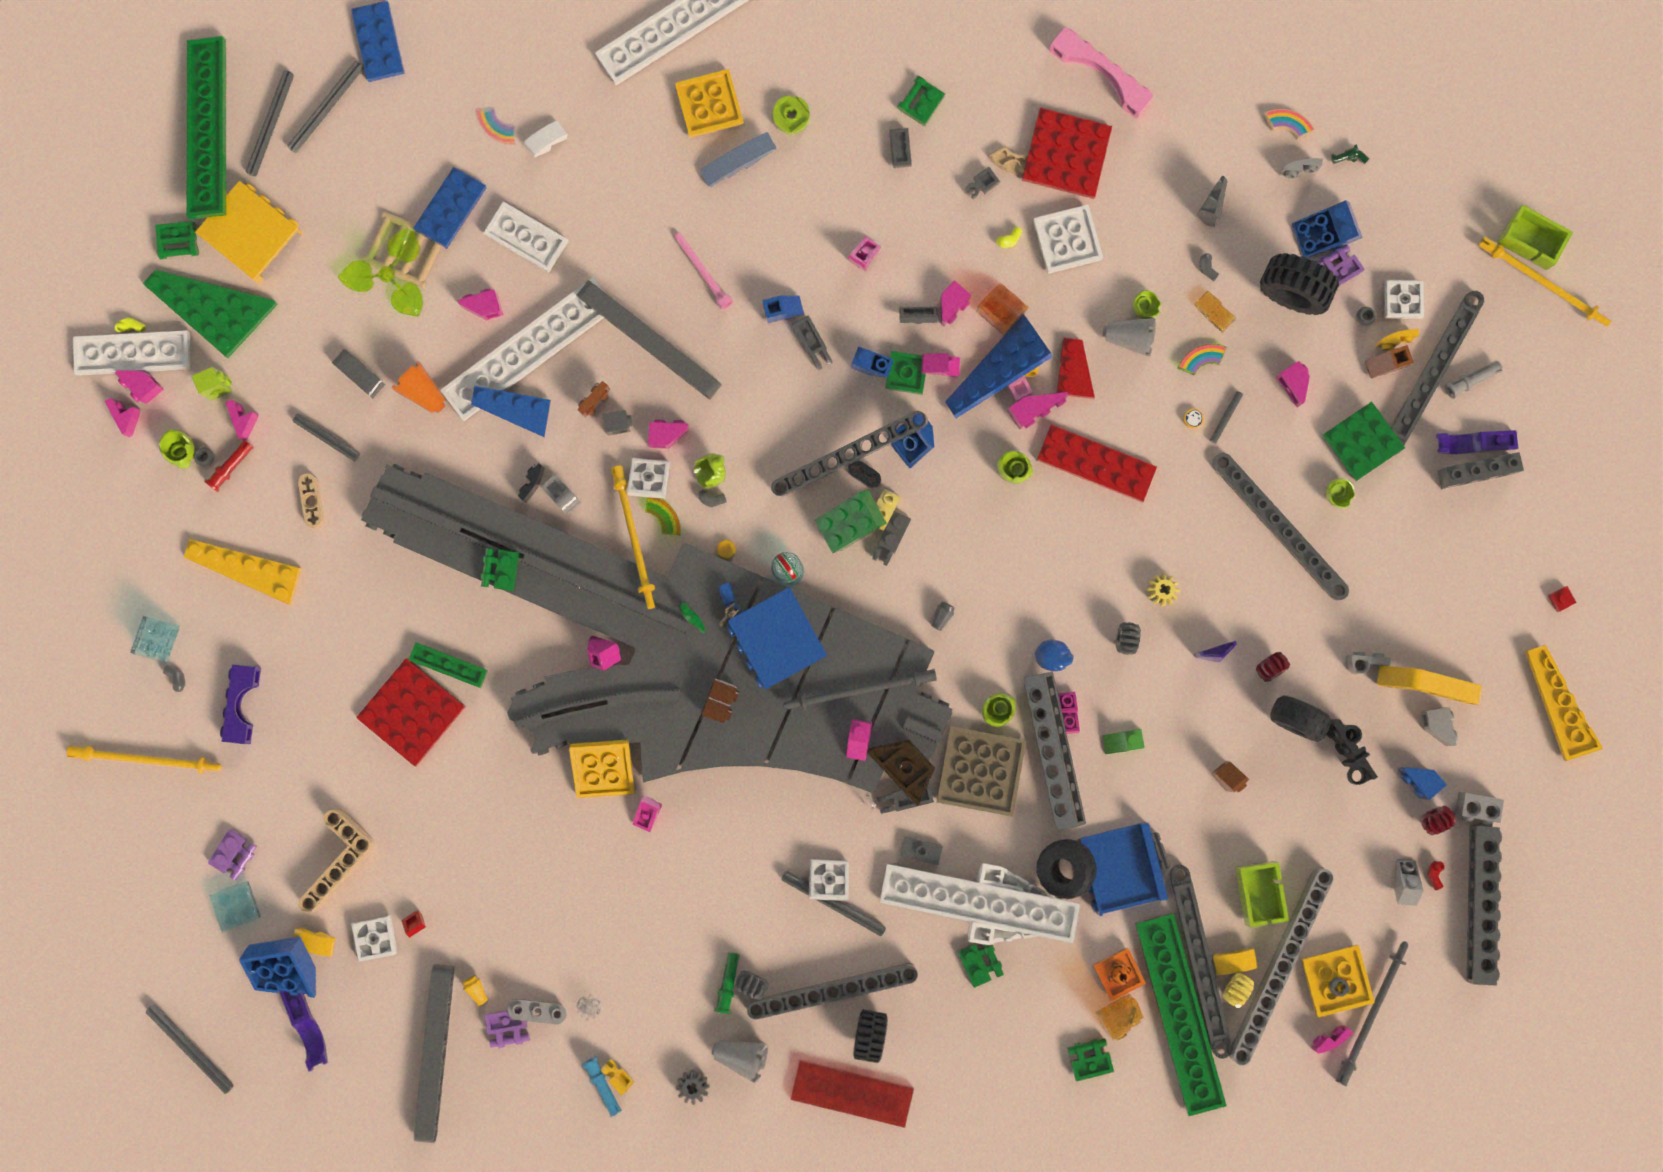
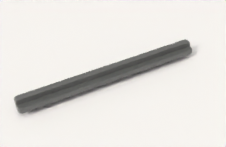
[287,61,364,153]
[246,70,294,176]
[781,871,886,936]
[146,1005,234,1094]

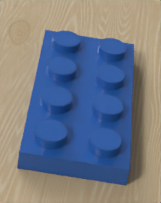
[351,1,405,82]
[413,167,487,249]

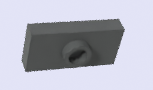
[889,128,912,168]
[899,307,938,324]
[901,836,943,865]

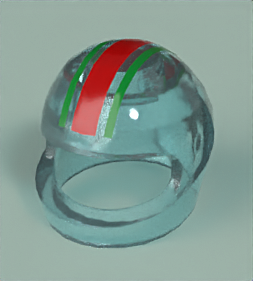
[771,551,804,586]

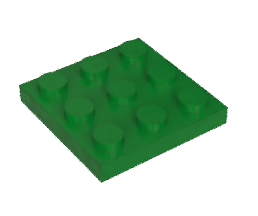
[1323,401,1405,481]

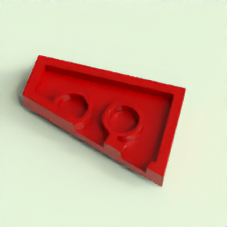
[1057,338,1095,399]

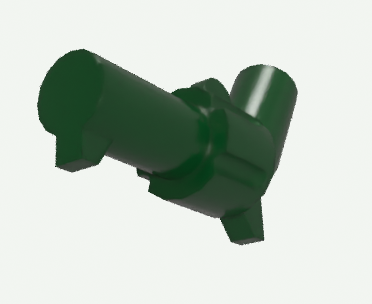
[1331,144,1370,164]

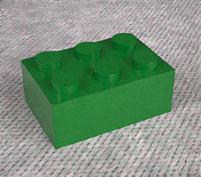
[815,490,887,553]

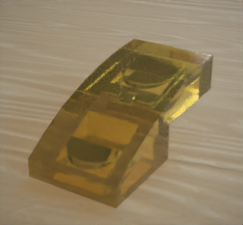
[1195,291,1236,333]

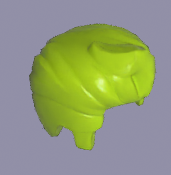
[159,429,195,468]
[997,451,1033,484]
[693,453,726,488]
[981,693,1015,727]

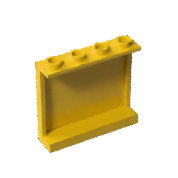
[195,181,302,284]

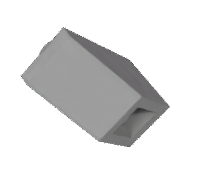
[1421,707,1458,746]
[1394,859,1424,906]

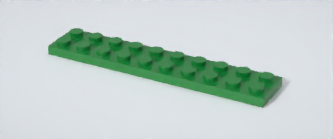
[186,36,226,219]
[1135,913,1227,1116]

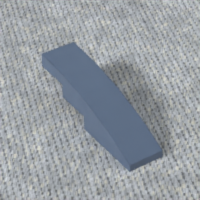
[700,132,777,187]

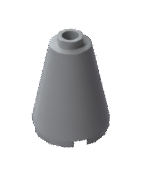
[1103,318,1156,356]
[712,1040,768,1083]

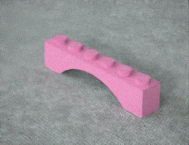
[1049,27,1154,119]

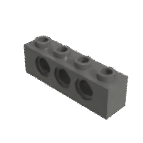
[1437,452,1524,489]

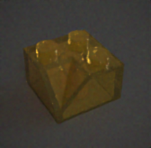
[1095,994,1144,1040]

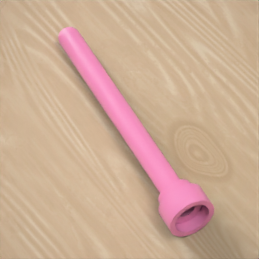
[675,233,733,310]

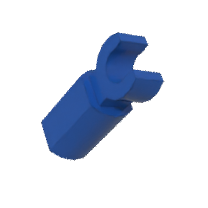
[717,583,741,615]

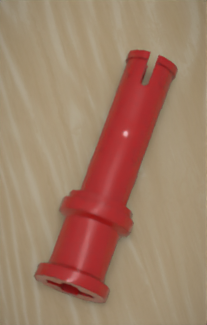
[204,440,254,492]

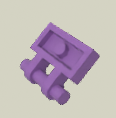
[1317,244,1365,286]
[208,829,257,880]
[485,1008,530,1048]

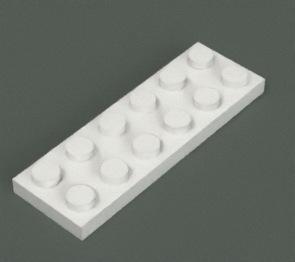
[73,330,191,376]

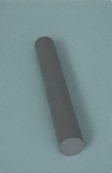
[1209,391,1243,444]

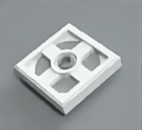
[1384,280,1424,319]
[627,458,670,499]
[809,859,849,901]
[351,915,398,962]

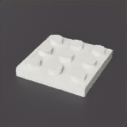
[1033,205,1103,274]

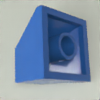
[887,415,935,468]

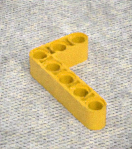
[1376,666,1482,705]

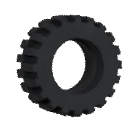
[1260,253,1339,315]

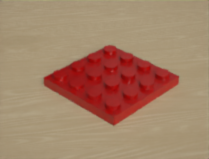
[1022,107,1112,199]
[356,658,466,767]

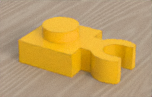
[601,1059,634,1096]

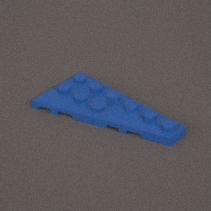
[945,314,1053,418]

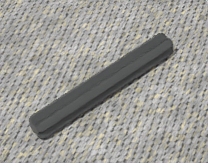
[293,414,360,461]

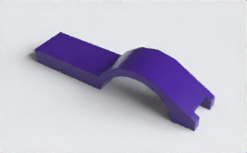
[1436,430,1518,454]
[279,991,328,1072]

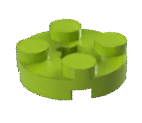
[773,95,810,135]

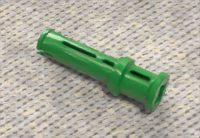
[714,952,740,1014]

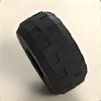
[1270,695,1331,742]
[1036,839,1097,899]

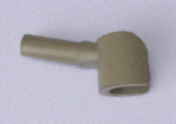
[719,603,741,626]

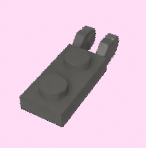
[792,315,833,370]
[872,511,911,566]
[877,783,934,814]

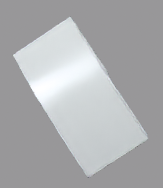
[524,121,567,157]

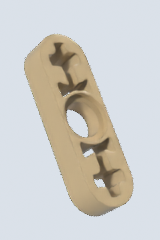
[298,473,324,529]

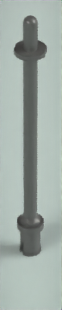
[783,669,937,711]
[1335,941,1409,1087]

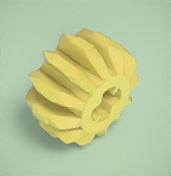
[1147,574,1180,607]
[1223,972,1254,1008]

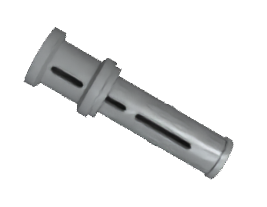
[1445,361,1503,399]

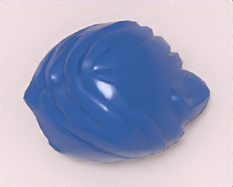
[1035,640,1074,672]

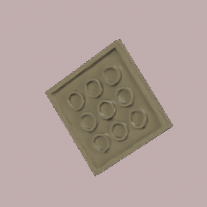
[936,726,1026,817]

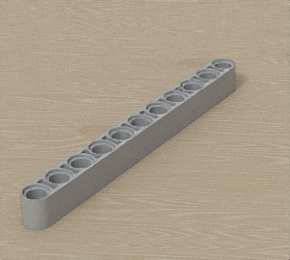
[1230,868,1334,1066]

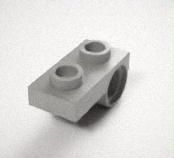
[541,474,581,515]
[1346,652,1391,675]

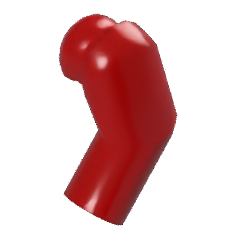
[1427,861,1445,891]

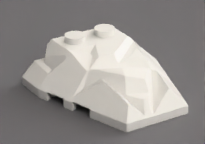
[967,863,1054,945]

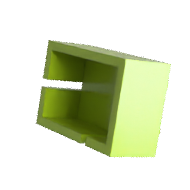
[1497,205,1573,270]
[1235,861,1289,927]

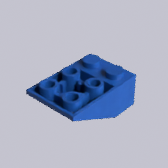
[1292,200,1363,258]

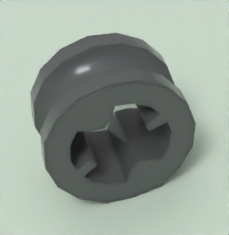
[1329,978,1349,997]

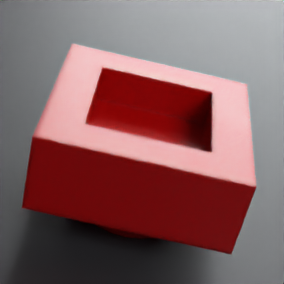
[1548,586,1577,612]
[401,910,426,938]

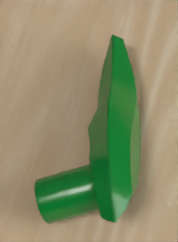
[680,602,706,634]

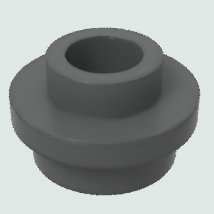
[1356,307,1376,326]
[194,447,214,467]

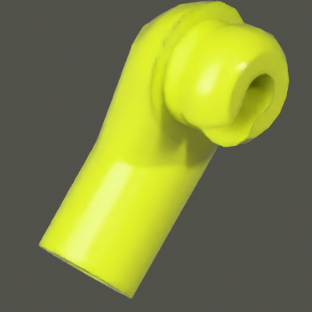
[996,227,1023,248]
[114,317,146,333]

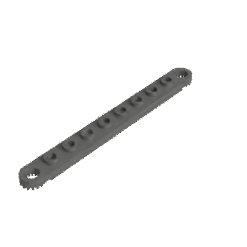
[1391,290,1485,454]
[1212,453,1349,600]
[1170,865,1232,1059]

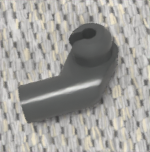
[1199,253,1219,281]
[698,490,727,507]
[163,665,186,692]

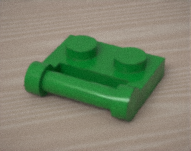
[897,76,945,126]
[155,221,199,260]

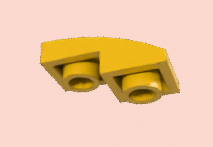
[1375,329,1419,351]
[293,927,336,957]
[1213,948,1258,975]

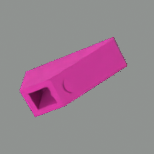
[1007,392,1069,429]

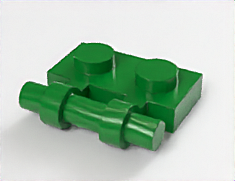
[480,548,520,591]
[958,943,1004,988]
[1067,1038,1114,1082]

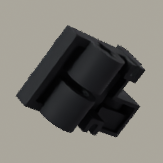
[1326,719,1378,785]

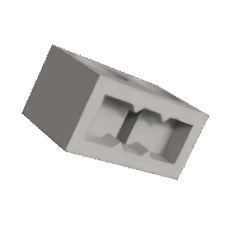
[1455,792,1504,826]

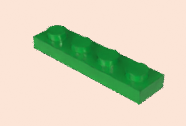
[408,642,488,688]

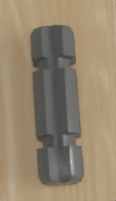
[1151,832,1170,870]

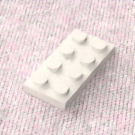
[484,202,568,273]

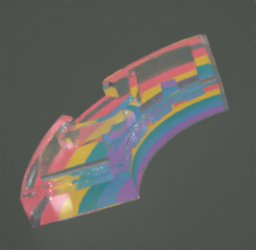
[475,107,515,145]

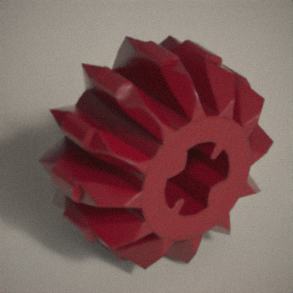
[1256,652,1290,682]
[1420,806,1457,835]

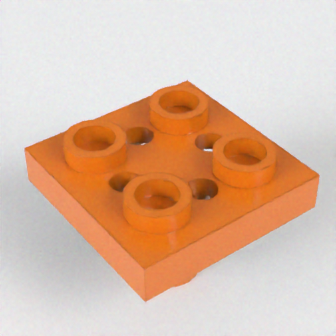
[1093,948,1146,1001]

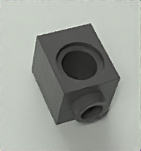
[603,410,633,436]

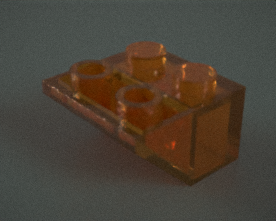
[976,283,1029,335]

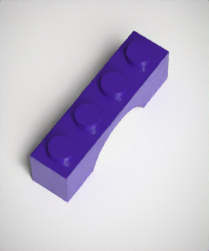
[220,664,261,744]

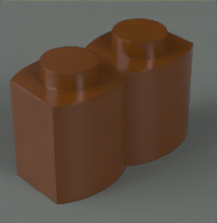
[701,678,739,723]

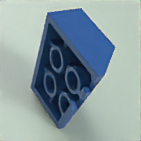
[239,937,316,998]

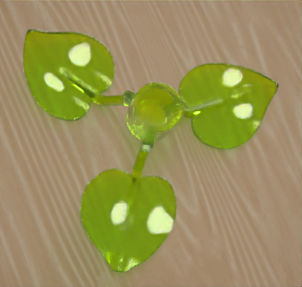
[338,228,423,317]

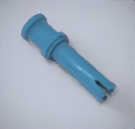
[581,1056,622,1117]

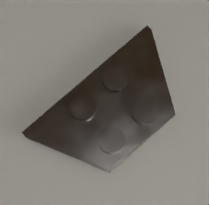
[867,740,935,806]

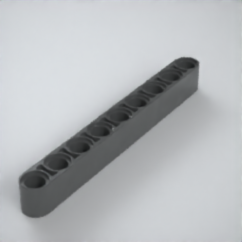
[576,280,722,400]
[771,411,928,496]
[747,963,918,1020]
[414,964,455,1143]

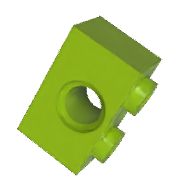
[191,367,233,401]

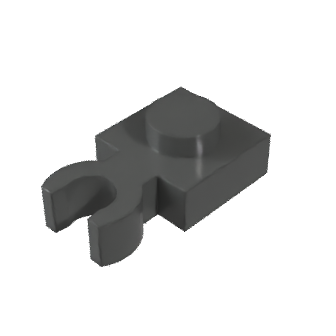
[965,166,1000,199]

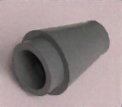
[931,601,955,631]

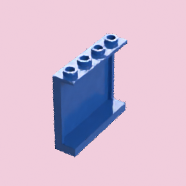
[726,587,827,690]
[1078,822,1168,916]

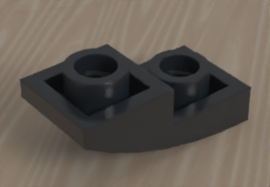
[517,463,545,503]

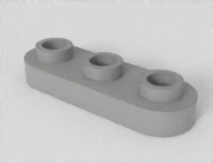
[507,999,566,1024]

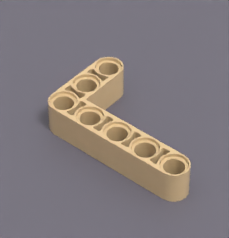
[298,809,374,913]

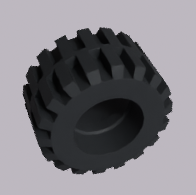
[853,1009,888,1063]

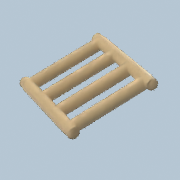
[361,212,441,288]

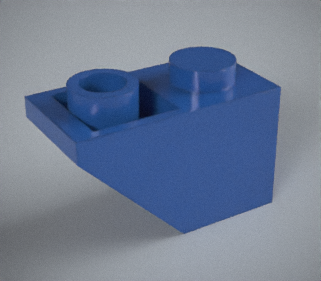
[762,296,804,323]
[851,346,894,378]
[1398,767,1447,800]

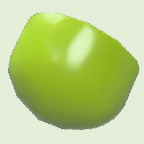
[1132,290,1162,319]
[1326,478,1355,508]

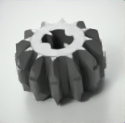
[1116,622,1141,655]
[734,970,769,1000]
[676,1069,710,1105]

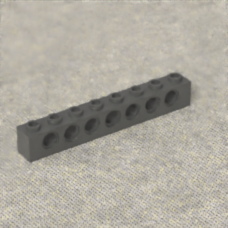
[1024,672,1086,830]
[1466,825,1502,986]

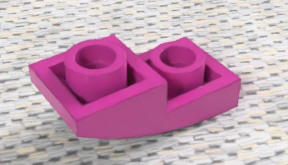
[1058,692,1080,734]
[1311,1025,1353,1054]

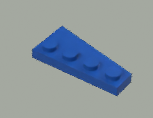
[471,386,551,438]

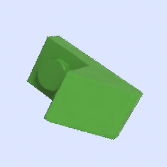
[1102,729,1145,754]

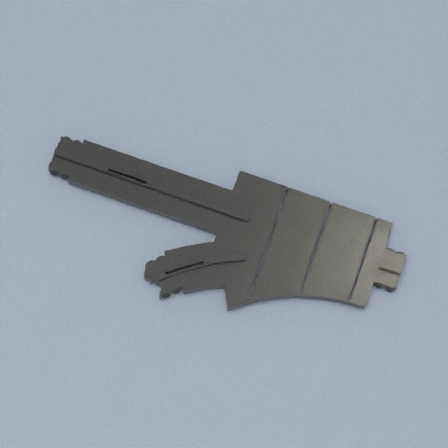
[361,464,952,793]

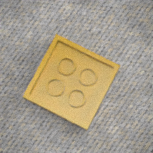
[675,69,744,138]
[569,740,635,798]
[1301,944,1375,1018]

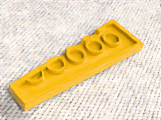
[184,539,301,605]
[1525,645,1603,761]

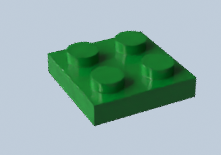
[885,351,926,395]

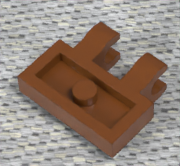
[577,381,610,418]

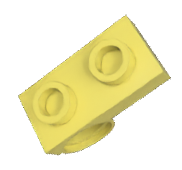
[876,489,901,531]

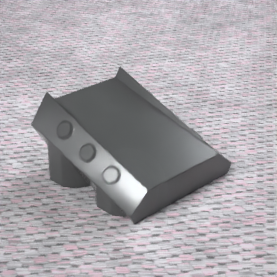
[1196,176,1227,227]

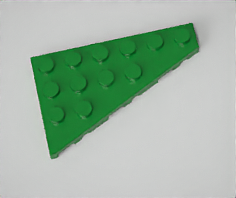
[142,270,278,358]

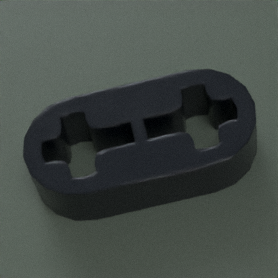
[848,460,881,488]

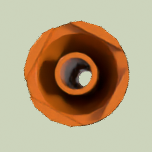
[392,361,446,414]

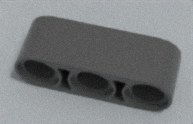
[332,349,386,398]

